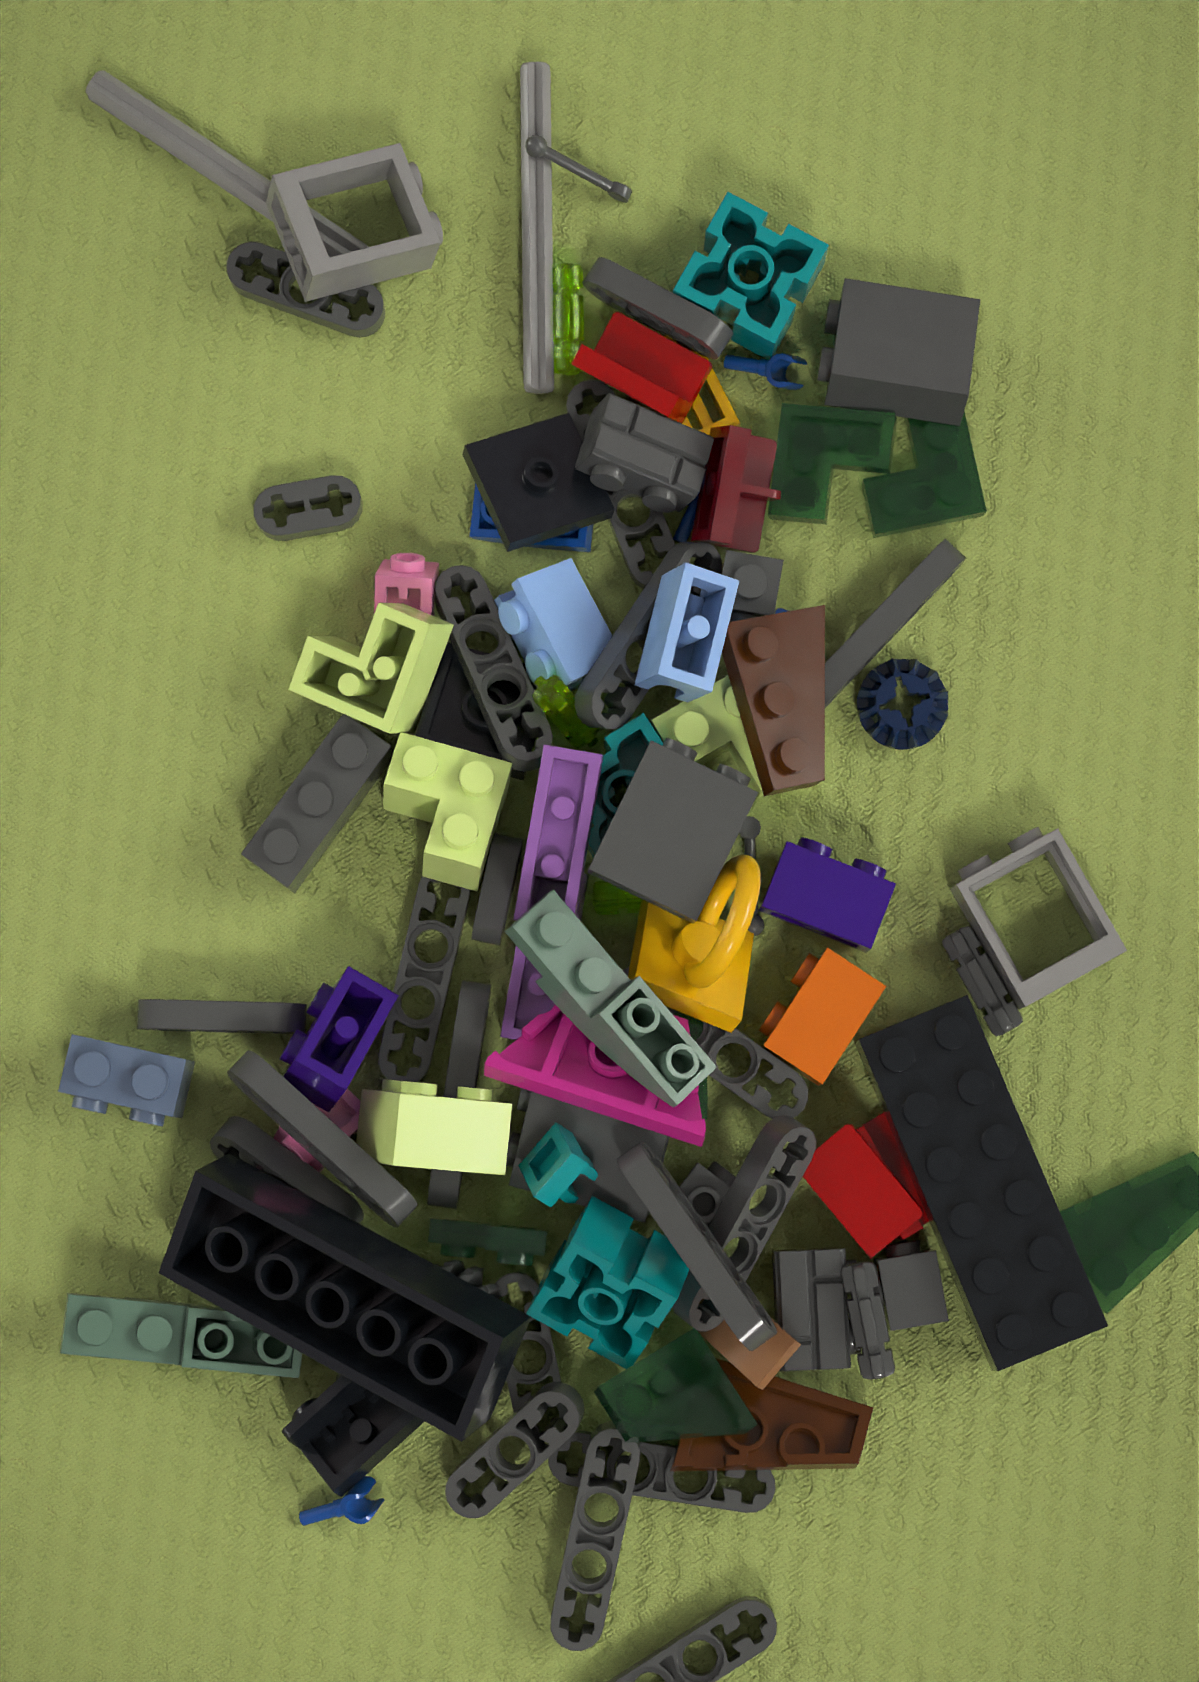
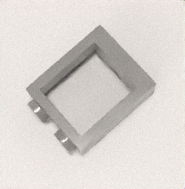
[266,143,443,302]
[950,827,1127,1010]

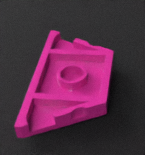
[484,1005,706,1147]

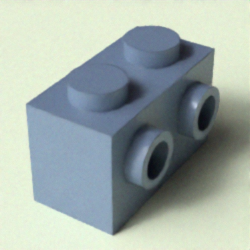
[58,1034,195,1127]

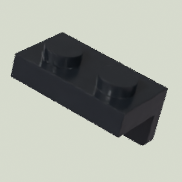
[282,1373,425,1497]

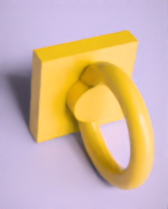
[628,854,761,1033]

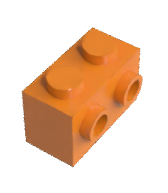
[758,947,886,1086]

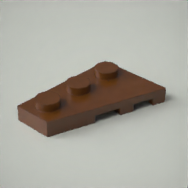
[722,605,825,796]
[670,1355,873,1471]

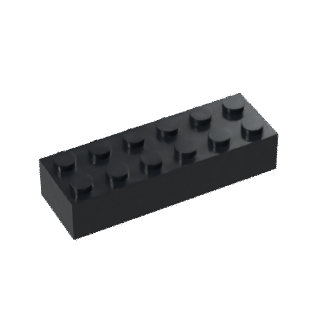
[855,995,1108,1371]
[159,1154,531,1442]

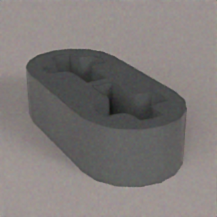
[254,475,363,541]
[472,833,523,946]

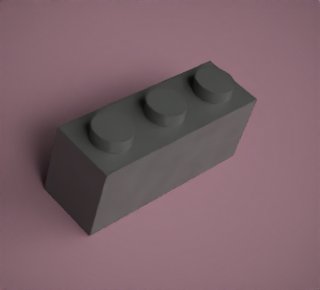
[241,714,394,894]

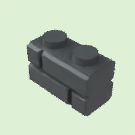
[575,393,714,513]
[772,1248,861,1371]

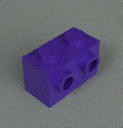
[759,837,896,953]
[279,966,399,1113]

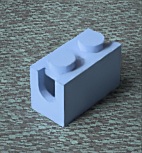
[494,558,612,702]
[634,562,739,702]

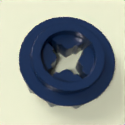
[857,658,948,750]

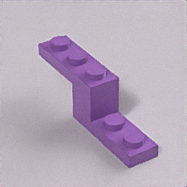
[500,745,604,1040]

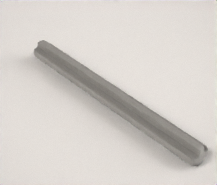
[520,62,554,394]
[85,70,369,257]

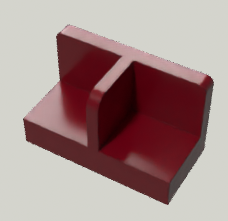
[691,425,782,553]

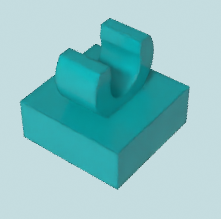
[518,1122,599,1207]

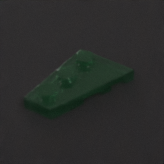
[1060,1151,1199,1314]

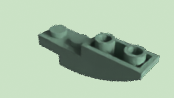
[504,889,717,1107]
[60,1293,302,1378]

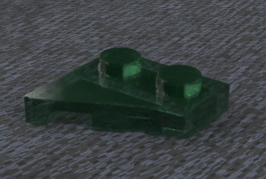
[594,1328,758,1443]

